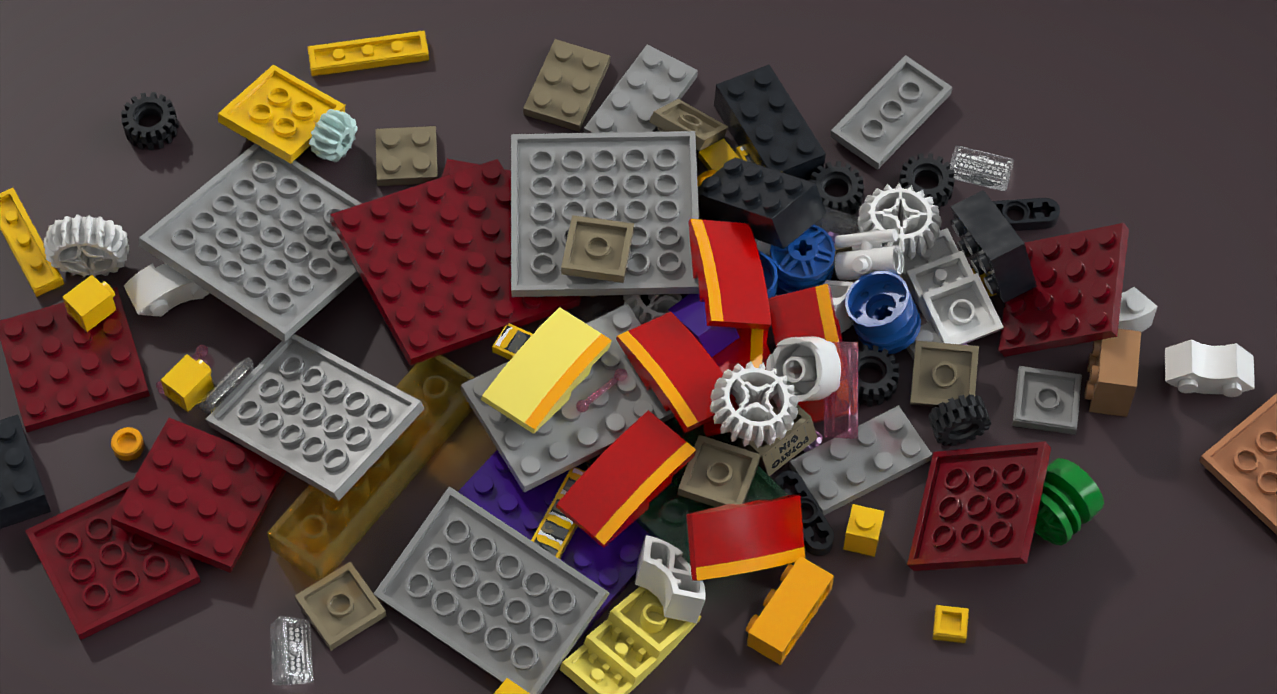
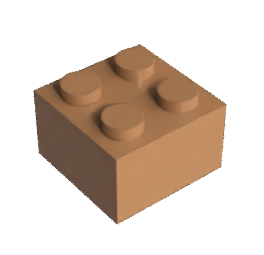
[1085,328,1141,417]

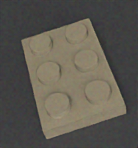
[523,39,610,132]

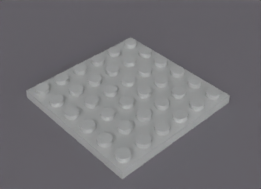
[511,131,699,297]
[139,144,362,342]

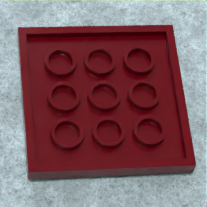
[999,223,1129,357]
[0,287,150,433]
[111,418,286,573]
[907,441,1051,571]
[25,479,201,640]

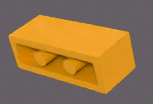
[745,556,834,665]

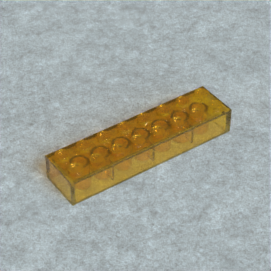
[267,355,476,582]

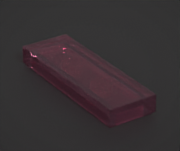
[824,342,858,439]

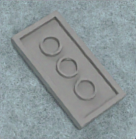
[584,44,698,133]
[830,55,952,170]
[789,405,932,515]

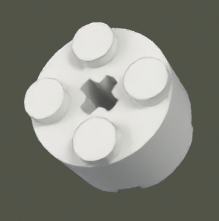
[766,336,841,402]

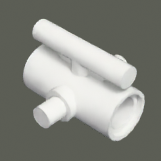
[835,229,904,281]

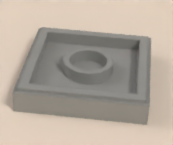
[1012,366,1082,435]

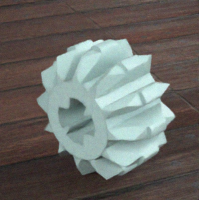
[309,109,358,162]

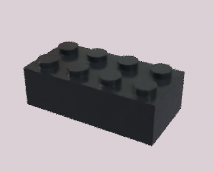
[714,64,826,180]
[698,157,827,249]

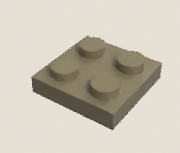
[649,99,728,151]
[376,126,438,186]
[561,215,634,283]
[910,340,979,407]
[678,435,761,507]
[295,562,387,651]

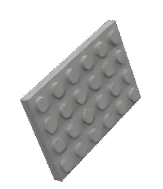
[461,304,675,492]
[206,334,425,501]
[373,486,609,694]

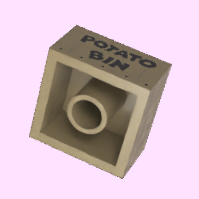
[727,398,817,477]

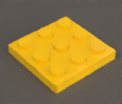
[218,65,346,164]

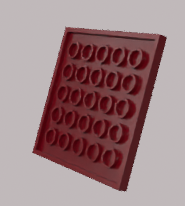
[330,159,581,366]

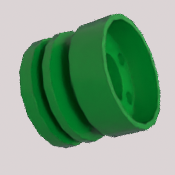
[1034,458,1104,546]

